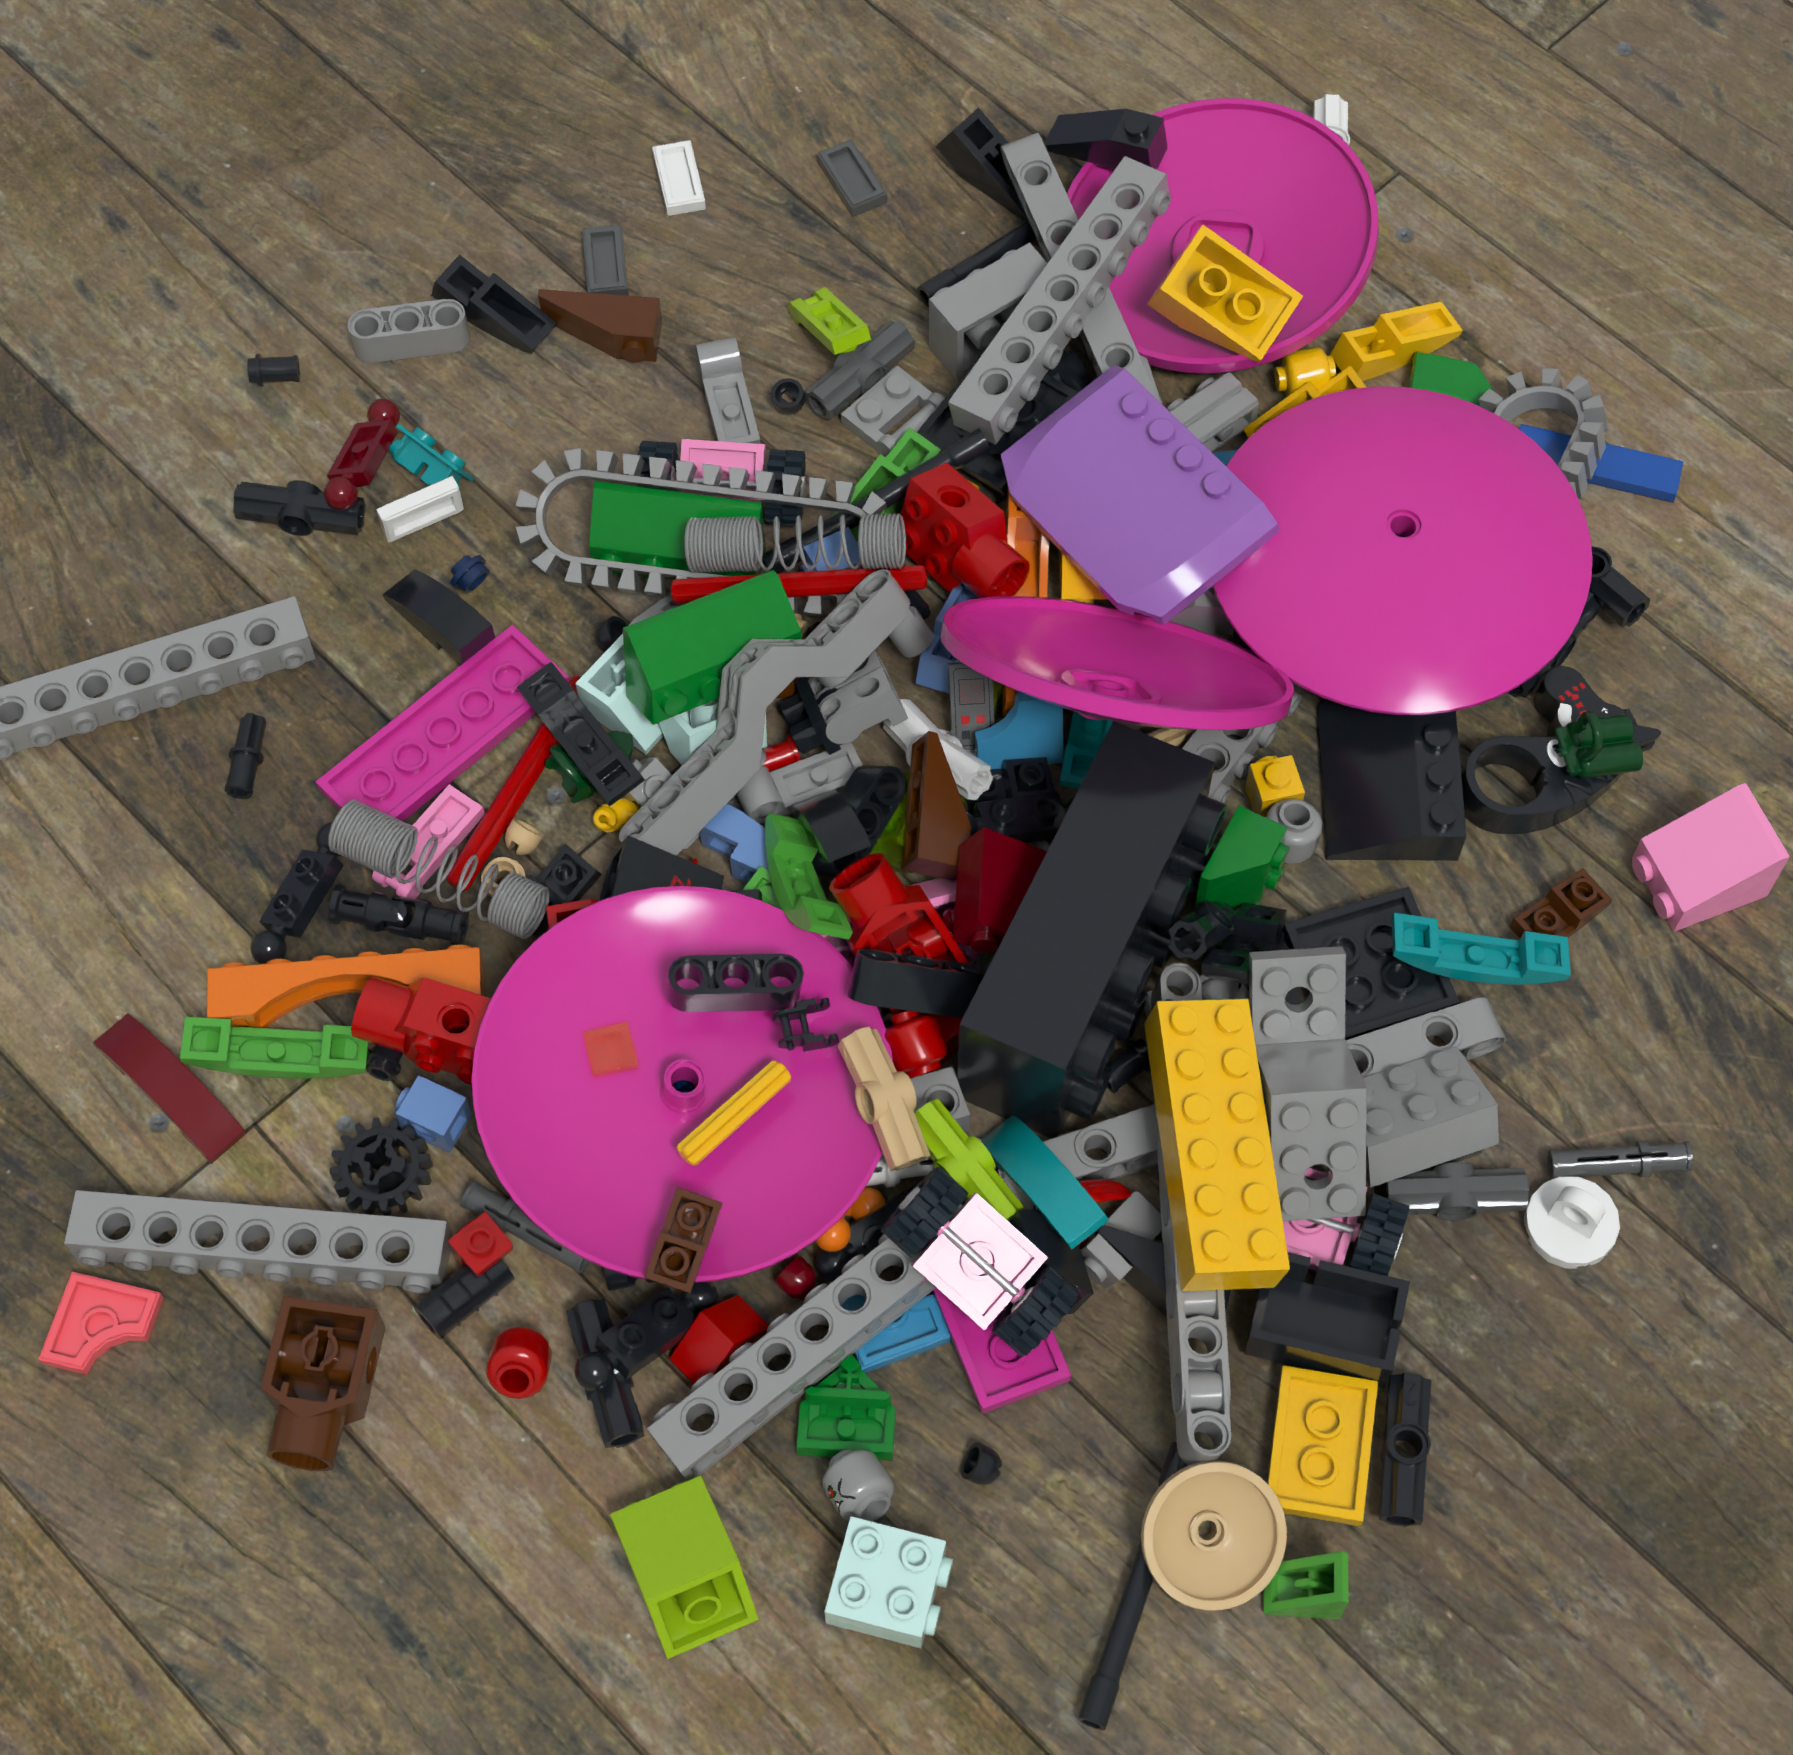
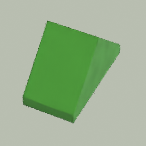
[1264,1551,1348,1619]

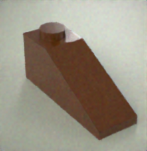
[538,289,662,362]
[901,731,971,880]

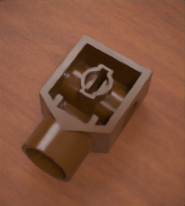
[260,1296,386,1471]

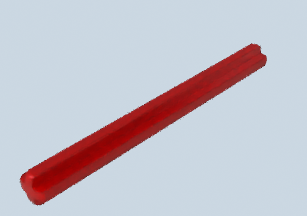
[671,565,927,604]
[447,675,581,891]

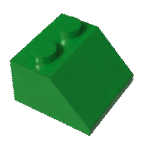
[1194,806,1290,910]

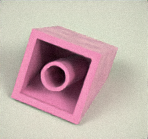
[1632,783,1790,932]

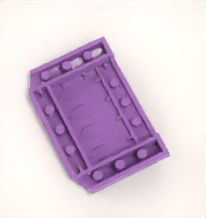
[1001,365,1279,625]

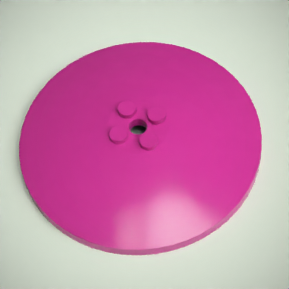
[1067,98,1379,373]
[940,596,1294,730]

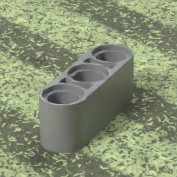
[348,299,470,363]

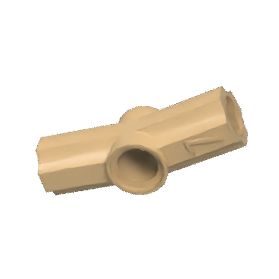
[838,1027,930,1171]

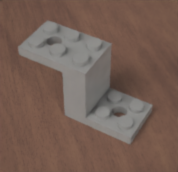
[1249,946,1367,1221]

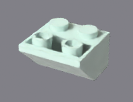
[576,634,664,755]

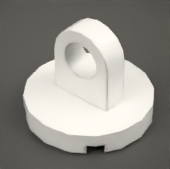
[1524,1177,1620,1269]

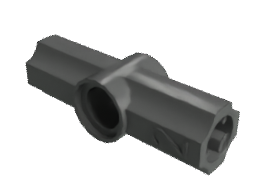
[805,320,915,420]
[1382,1162,1529,1221]

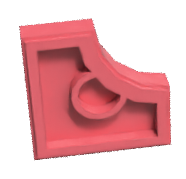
[38,1272,164,1375]

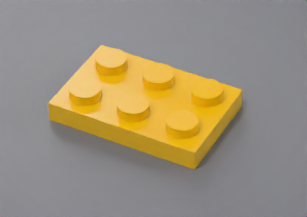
[1267,1366,1378,1526]

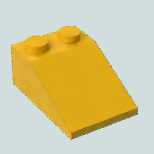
[1147,225,1303,363]

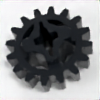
[329,1117,433,1216]

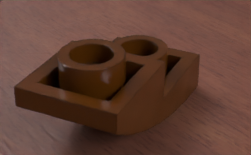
[1509,868,1612,938]
[644,1187,723,1294]

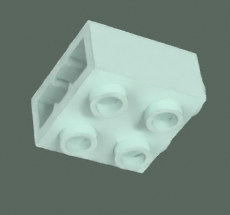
[825,1516,953,1648]

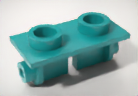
[389,424,475,489]

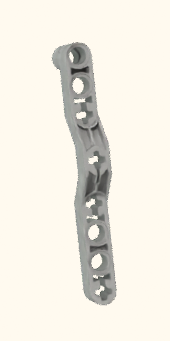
[619,569,934,856]

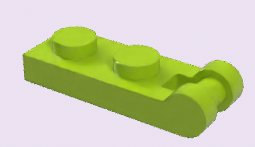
[788,287,871,355]

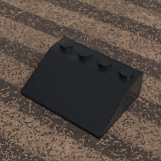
[1317,700,1466,861]

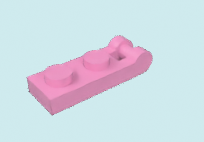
[372,784,485,899]

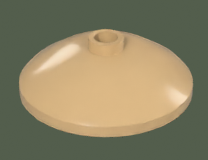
[1141,1460,1287,1611]

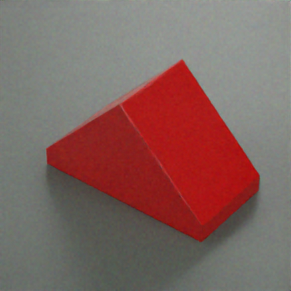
[669,1295,769,1385]

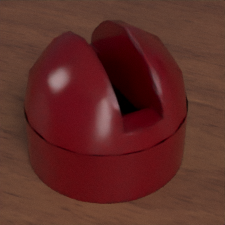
[775,1256,816,1298]

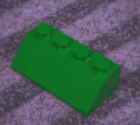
[589,481,766,580]
[623,570,802,725]

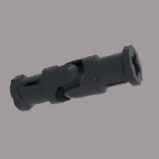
[328,884,469,946]

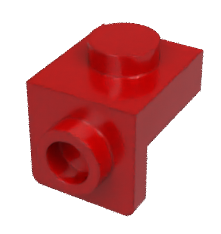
[448,1212,513,1276]

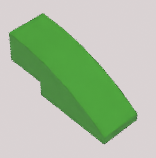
[831,427,942,541]

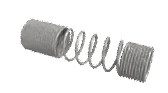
[685,513,906,573]
[328,799,550,940]

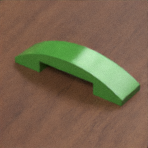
[765,813,853,939]
[180,1017,369,1079]

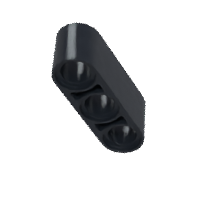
[812,765,907,877]
[848,949,985,1018]
[666,954,804,1012]

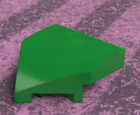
[1407,351,1494,406]
[796,1354,896,1461]

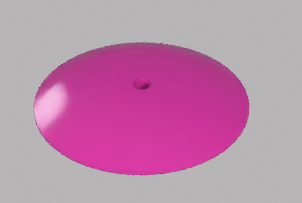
[1213,387,1593,715]
[472,886,893,1283]

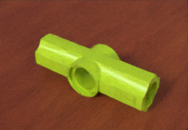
[915,1098,1025,1221]

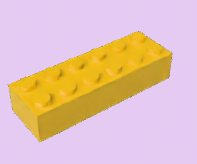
[1144,999,1290,1292]

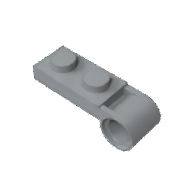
[695,337,761,444]
[736,742,862,824]

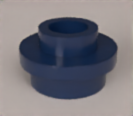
[450,555,490,594]

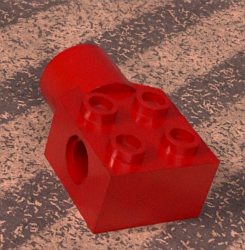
[901,462,1030,598]
[829,853,970,1015]
[351,976,492,1085]

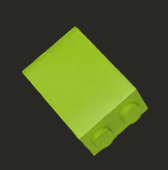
[610,1475,759,1660]

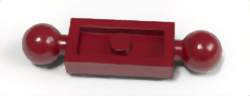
[324,399,400,510]

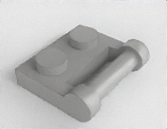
[841,365,945,458]

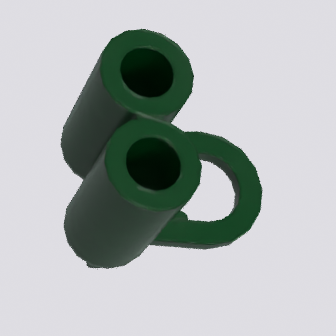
[1554,711,1643,779]

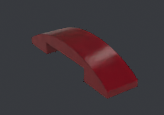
[93,1013,246,1164]

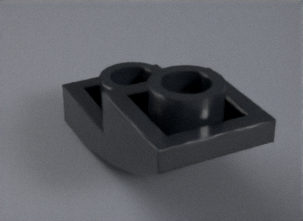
[960,757,1055,817]
[528,844,602,937]

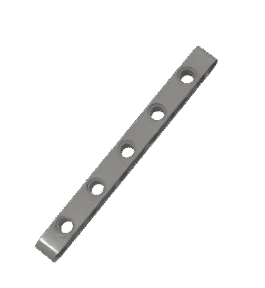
[1000,132,1161,403]
[1151,963,1231,1465]
[1044,997,1506,1181]

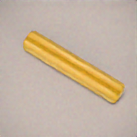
[677,1061,792,1166]

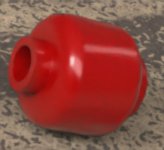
[884,1011,948,1078]
[486,1327,552,1399]

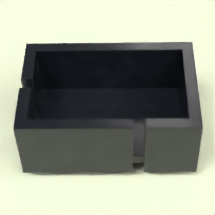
[1244,1252,1410,1388]

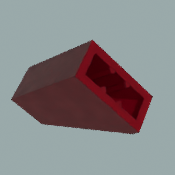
[953,827,1047,954]

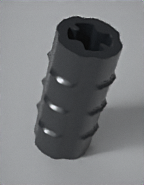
[414,1259,514,1340]

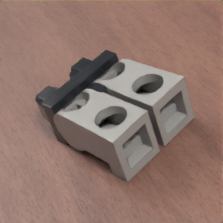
[779,649,909,755]

